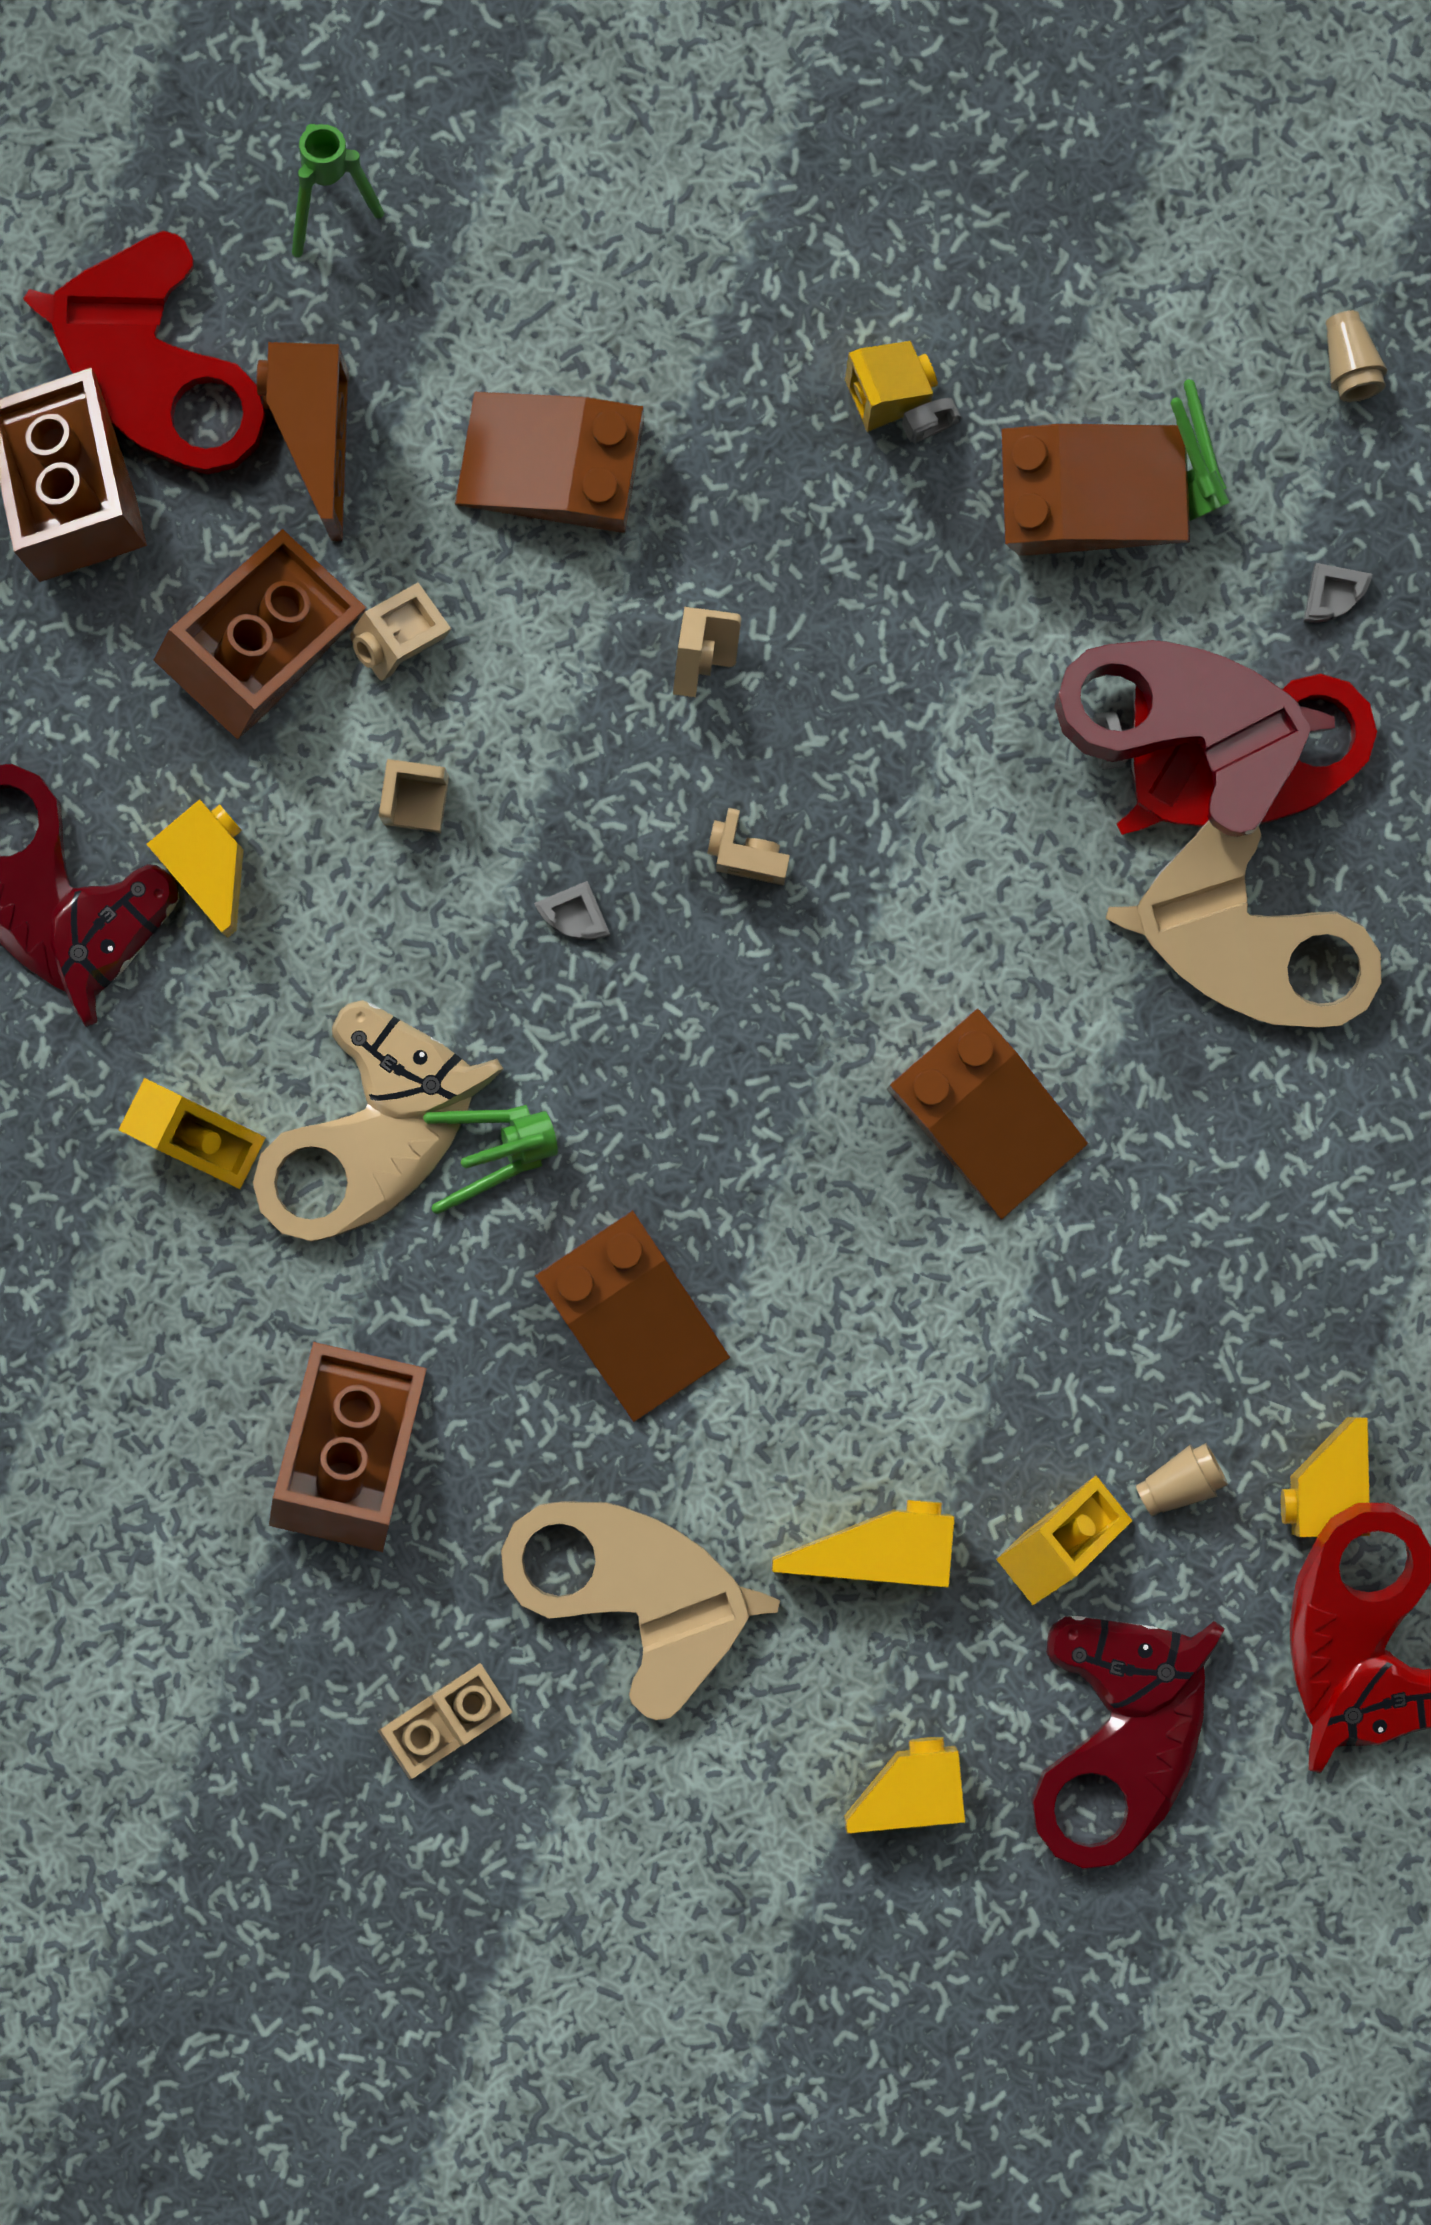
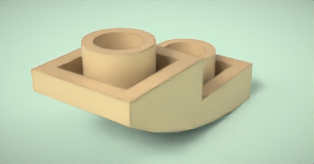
[377,1663,512,1780]

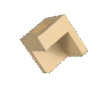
[379,759,449,833]

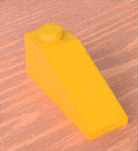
[771,1500,955,1588]

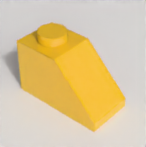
[845,341,938,432]
[146,799,244,938]
[118,1078,266,1189]
[1281,1417,1370,1537]
[996,1475,1133,1605]
[844,1737,965,1833]

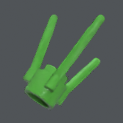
[292,124,384,258]
[1171,379,1230,522]
[423,1105,558,1214]

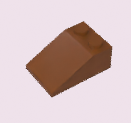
[257,342,349,541]
[0,368,147,582]
[455,392,644,533]
[1001,424,1190,556]
[153,529,366,740]
[887,1008,1089,1220]
[535,1211,730,1422]
[269,1342,427,1552]

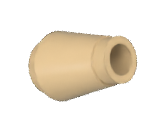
[1325,310,1387,402]
[1136,1443,1228,1516]

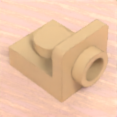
[350,582,451,681]
[673,607,741,697]
[707,808,790,885]

